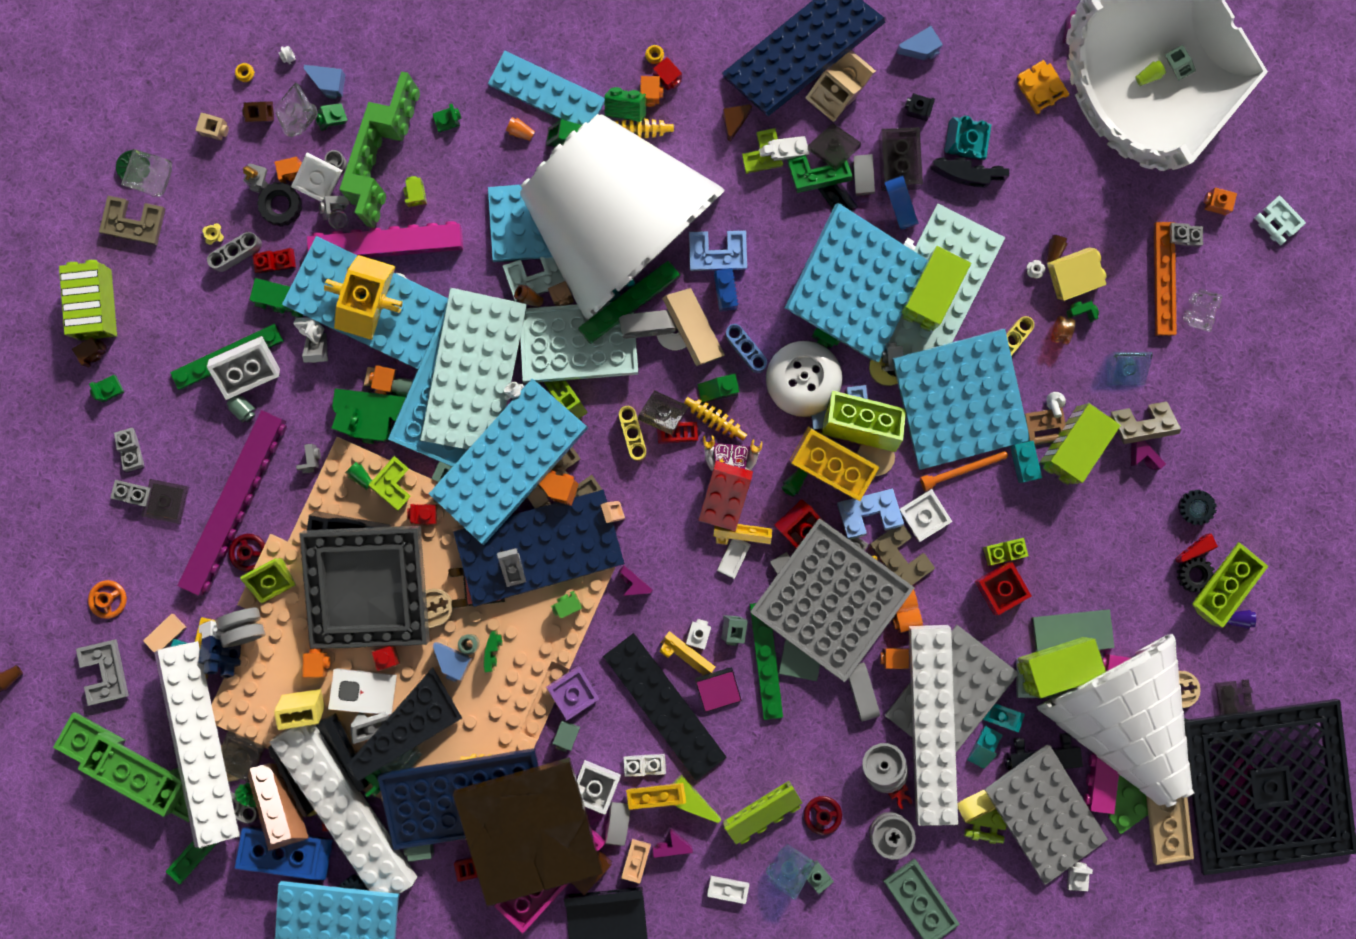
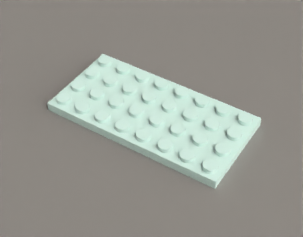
[889,204,1005,355]
[420,288,527,449]

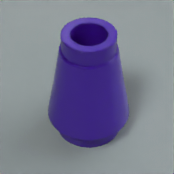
[1226,610,1256,629]

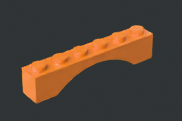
[539,470,579,506]

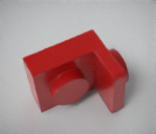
[407,504,437,524]

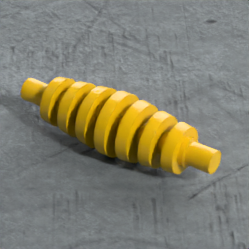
[614,118,674,139]
[684,397,747,441]

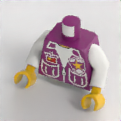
[703,436,763,471]

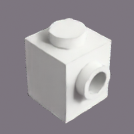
[686,619,711,650]

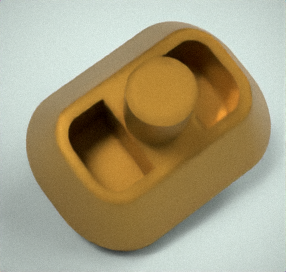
[243,166,258,180]

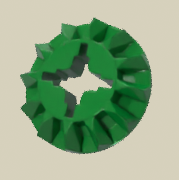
[235,782,256,807]

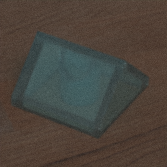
[1106,352,1153,385]

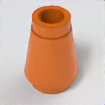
[505,117,535,141]

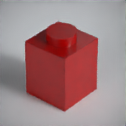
[653,57,682,91]
[372,646,401,671]

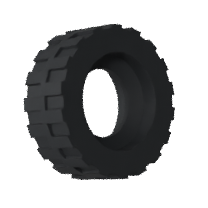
[257,182,302,227]

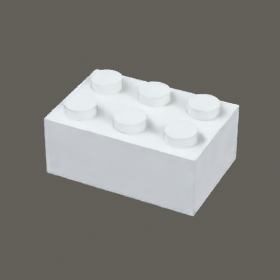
[207,336,280,400]

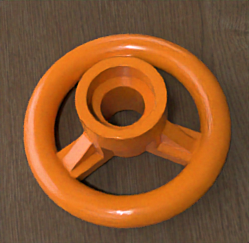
[88,580,127,619]

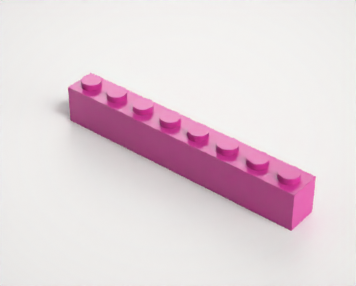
[307,221,463,258]
[1084,654,1131,814]

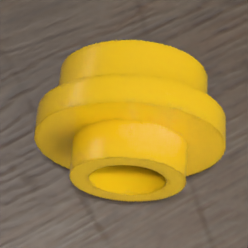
[645,45,664,64]
[235,63,255,82]

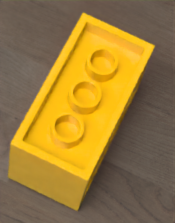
[789,427,879,501]

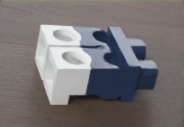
[198,621,241,678]

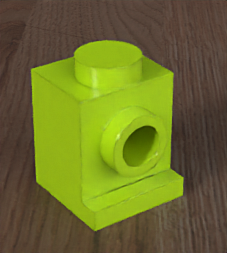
[403,176,427,207]

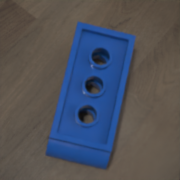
[235,826,333,880]

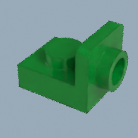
[432,104,462,133]
[89,374,124,402]

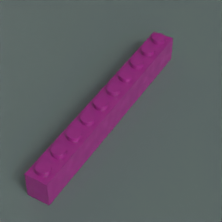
[177,410,287,595]

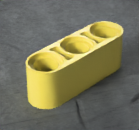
[1006,316,1034,356]
[619,406,647,461]
[957,790,996,823]

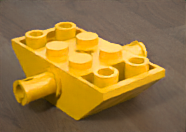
[324,255,403,340]

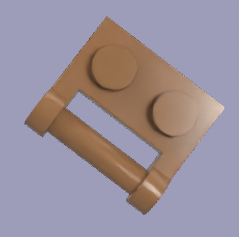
[1024,408,1066,447]

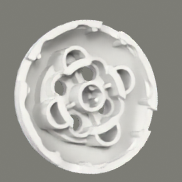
[766,341,842,417]

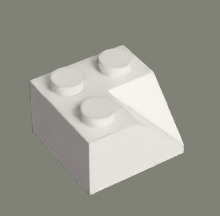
[577,760,621,815]

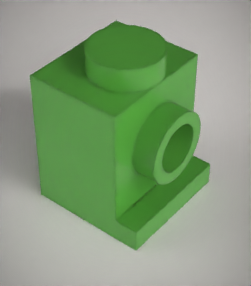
[551,591,583,619]

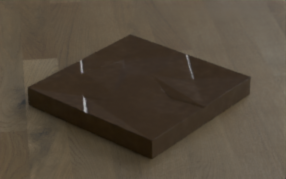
[453,757,603,907]

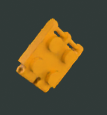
[1017,60,1069,115]

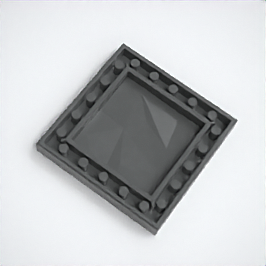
[299,526,430,649]

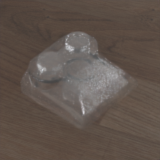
[274,83,318,137]
[121,149,172,198]

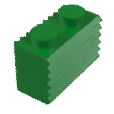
[604,87,646,122]

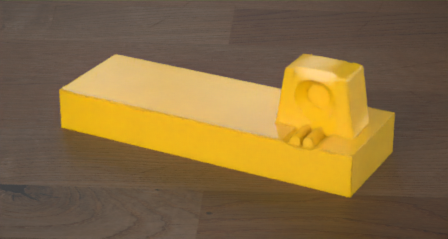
[713,524,772,545]
[659,631,715,675]
[626,783,686,810]

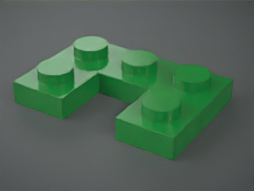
[788,147,852,193]

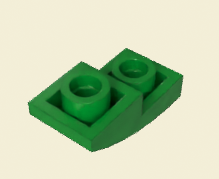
[484,630,503,672]

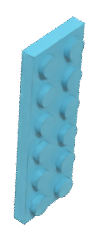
[488,50,605,125]

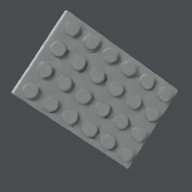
[885,624,1019,752]
[984,745,1108,885]

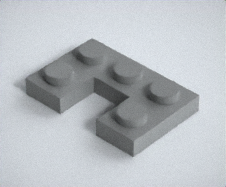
[76,639,129,706]

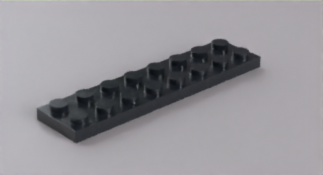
[603,633,727,781]

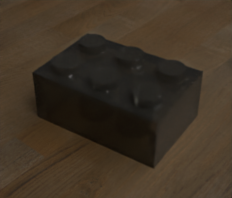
[879,127,923,191]

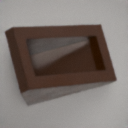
[723,104,752,142]

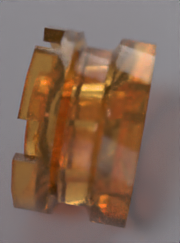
[1051,316,1075,345]

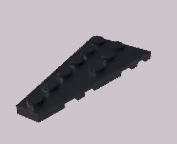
[347,667,462,782]

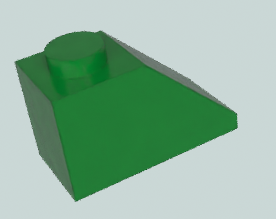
[697,374,739,403]

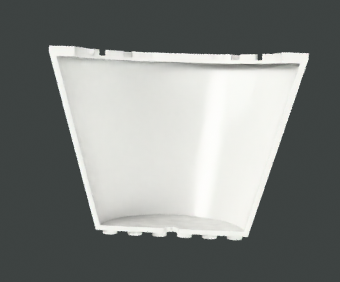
[1066,0,1268,171]
[520,114,725,321]

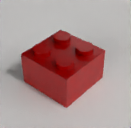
[974,562,1032,615]

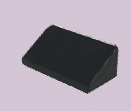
[818,183,858,211]

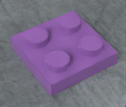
[546,666,599,720]

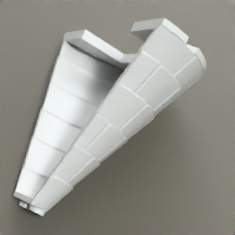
[1036,634,1194,807]

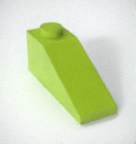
[544,380,588,419]
[671,775,721,823]

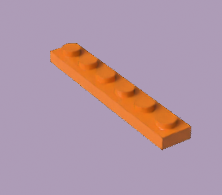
[1154,222,1177,336]

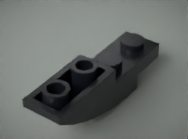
[930,158,1009,188]

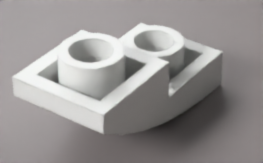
[624,754,666,777]

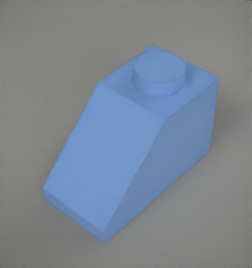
[897,26,943,60]
[304,65,345,99]
[433,642,472,682]

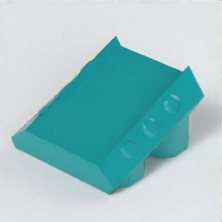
[944,115,992,160]

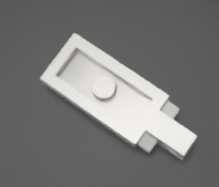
[759,136,810,161]

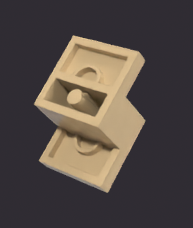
[806,50,876,122]

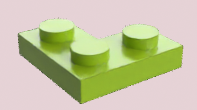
[742,128,783,174]
[368,456,411,511]

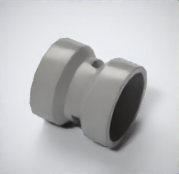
[324,150,347,172]

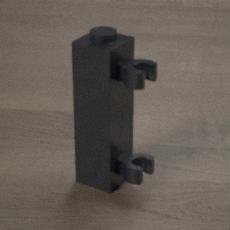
[1005,733,1083,771]

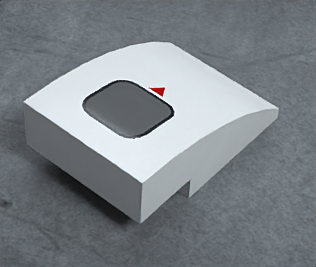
[328,668,397,714]

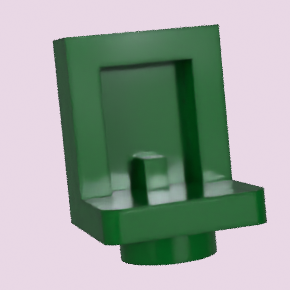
[315,103,348,131]
[1066,301,1099,323]
[365,769,382,797]

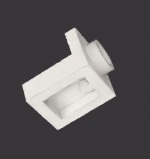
[293,318,324,344]
[1067,862,1093,891]

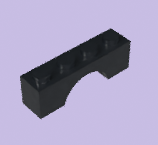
[307,511,392,530]

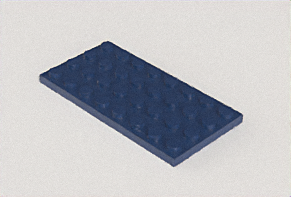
[722,0,886,117]
[453,489,625,607]
[377,748,538,850]

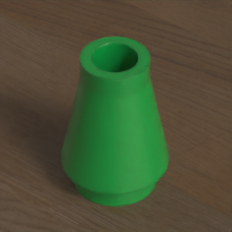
[345,462,372,490]
[781,468,808,497]

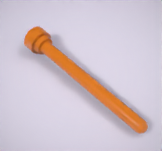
[920,452,1008,492]

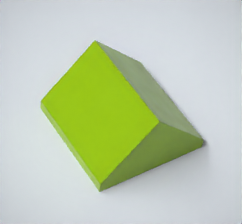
[240,558,296,604]

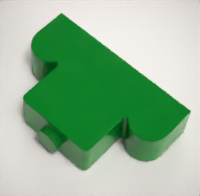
[332,389,406,444]

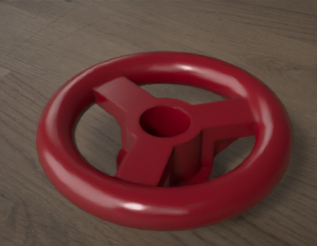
[229,533,265,572]
[804,796,842,835]

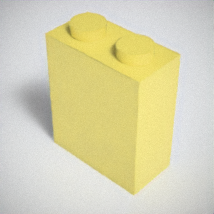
[1047,247,1107,301]
[274,689,325,730]

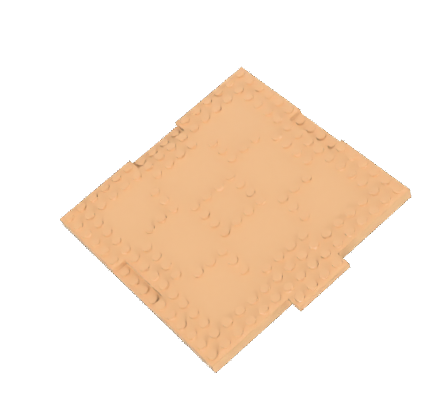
[212,437,616,801]

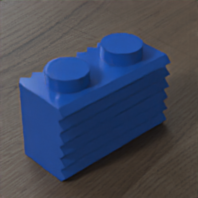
[714,268,739,312]

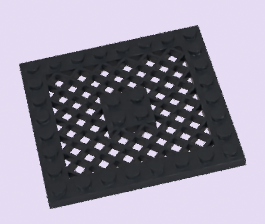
[1184,699,1356,875]

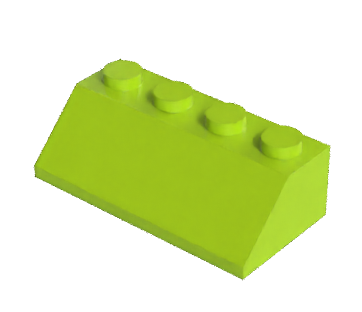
[822,391,906,452]
[1192,542,1268,628]
[723,781,803,844]

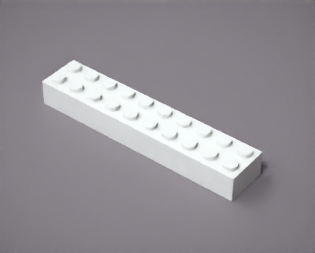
[909,625,958,826]
[154,641,239,848]
[269,724,417,894]

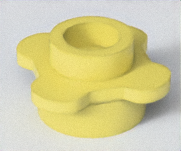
[202,224,224,245]

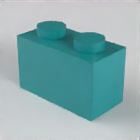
[1010,440,1042,483]

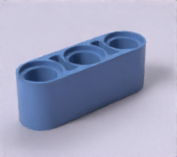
[725,324,767,373]

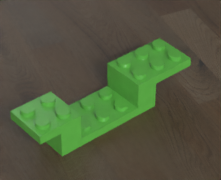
[339,71,420,228]
[53,712,190,822]

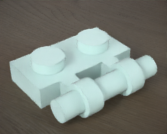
[1254,195,1306,245]

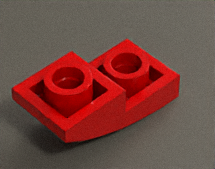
[252,248,296,273]

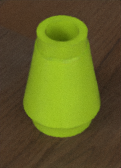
[1135,60,1166,86]

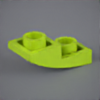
[983,538,1028,566]

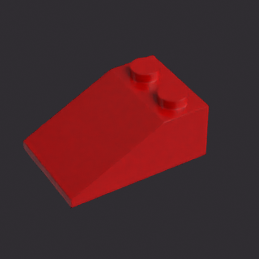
[774,499,822,549]

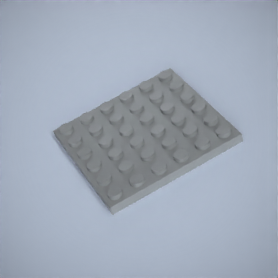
[750,518,914,682]

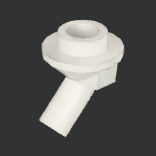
[1046,392,1066,418]

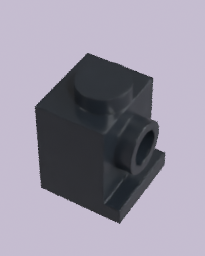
[904,93,935,121]

